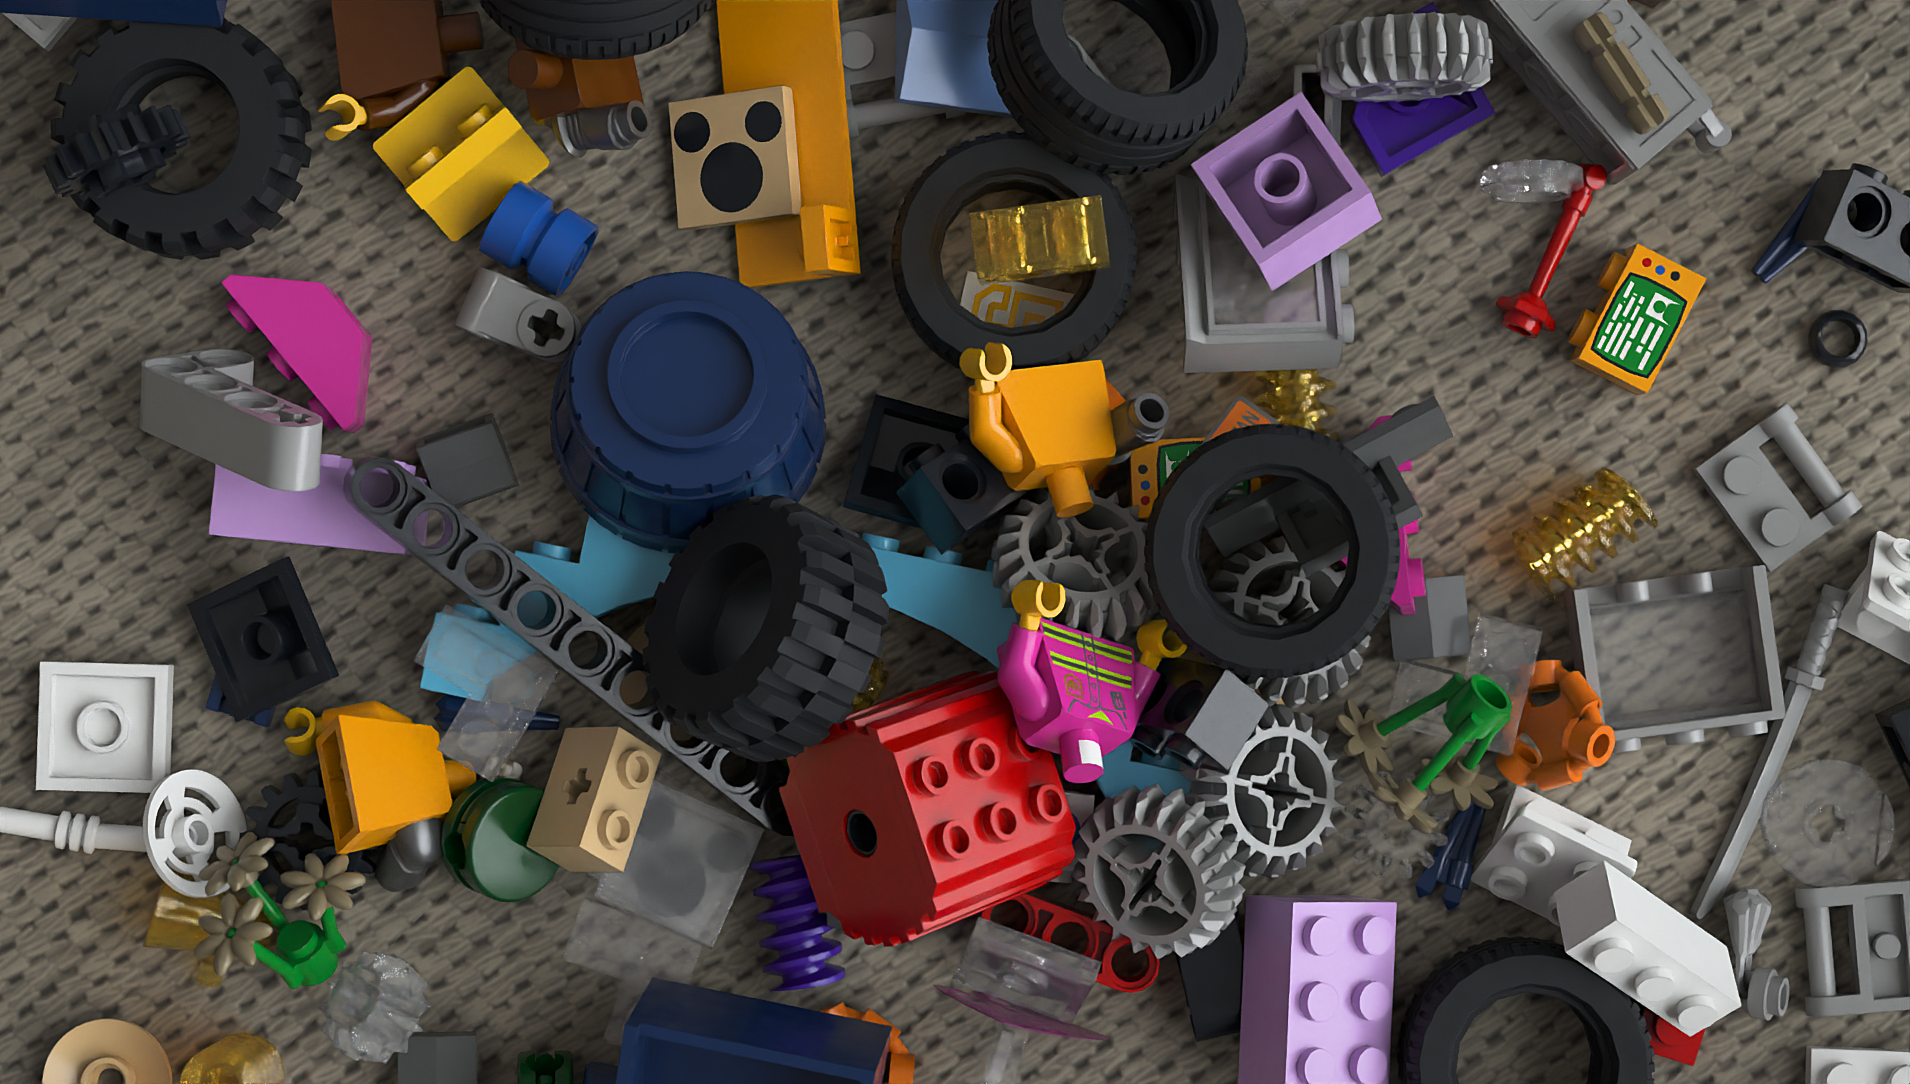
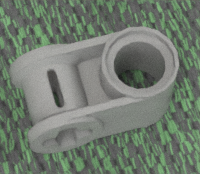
[454,267,582,363]

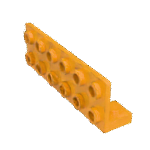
[716,0,861,288]

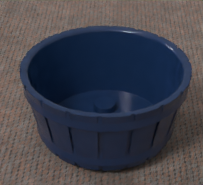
[550,271,826,553]

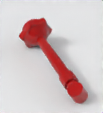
[1496,163,1607,338]

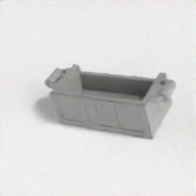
[1453,0,1732,185]

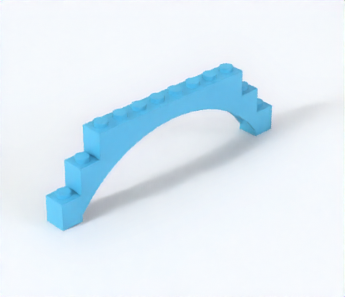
[420,515,1192,799]

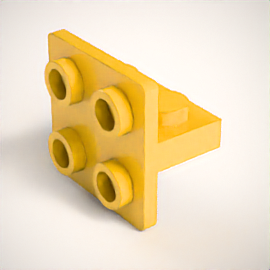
[373,66,549,242]

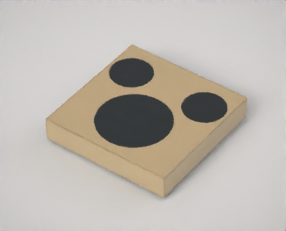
[668,85,802,230]

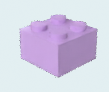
[1191,92,1382,291]

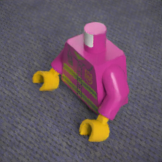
[997,580,1187,783]

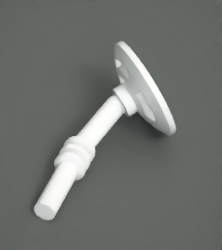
[0,770,248,898]

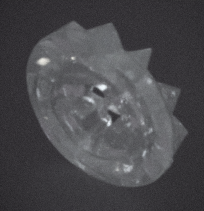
[1480,159,1584,204]

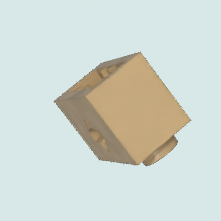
[526,727,662,872]

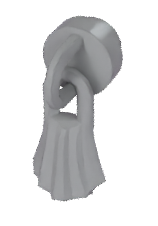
[1723,887,1789,1021]

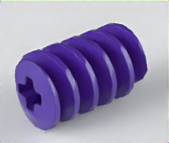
[750,855,845,991]

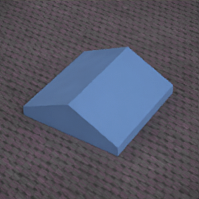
[895,0,1013,118]

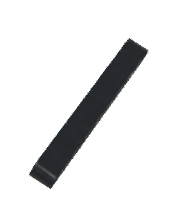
[343,457,794,836]

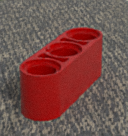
[980,891,1160,993]

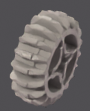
[1316,12,1493,103]
[991,483,1157,643]
[1207,535,1372,709]
[1180,704,1346,877]
[1071,783,1246,959]

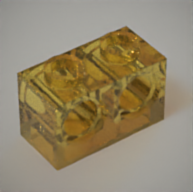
[969,195,1110,285]

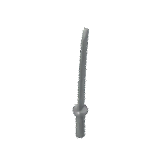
[1690,584,1849,919]

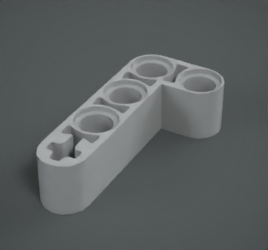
[139,349,323,491]

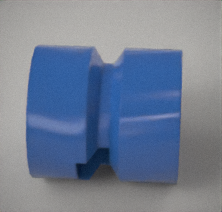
[479,180,599,297]

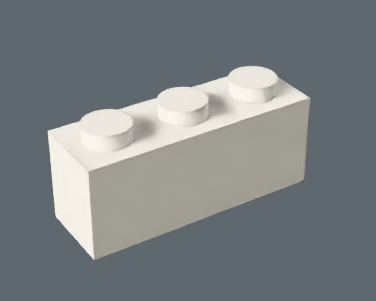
[1554,860,1741,1037]

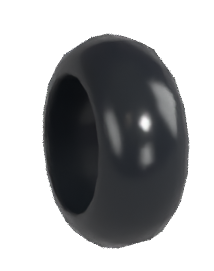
[1808,310,1868,368]

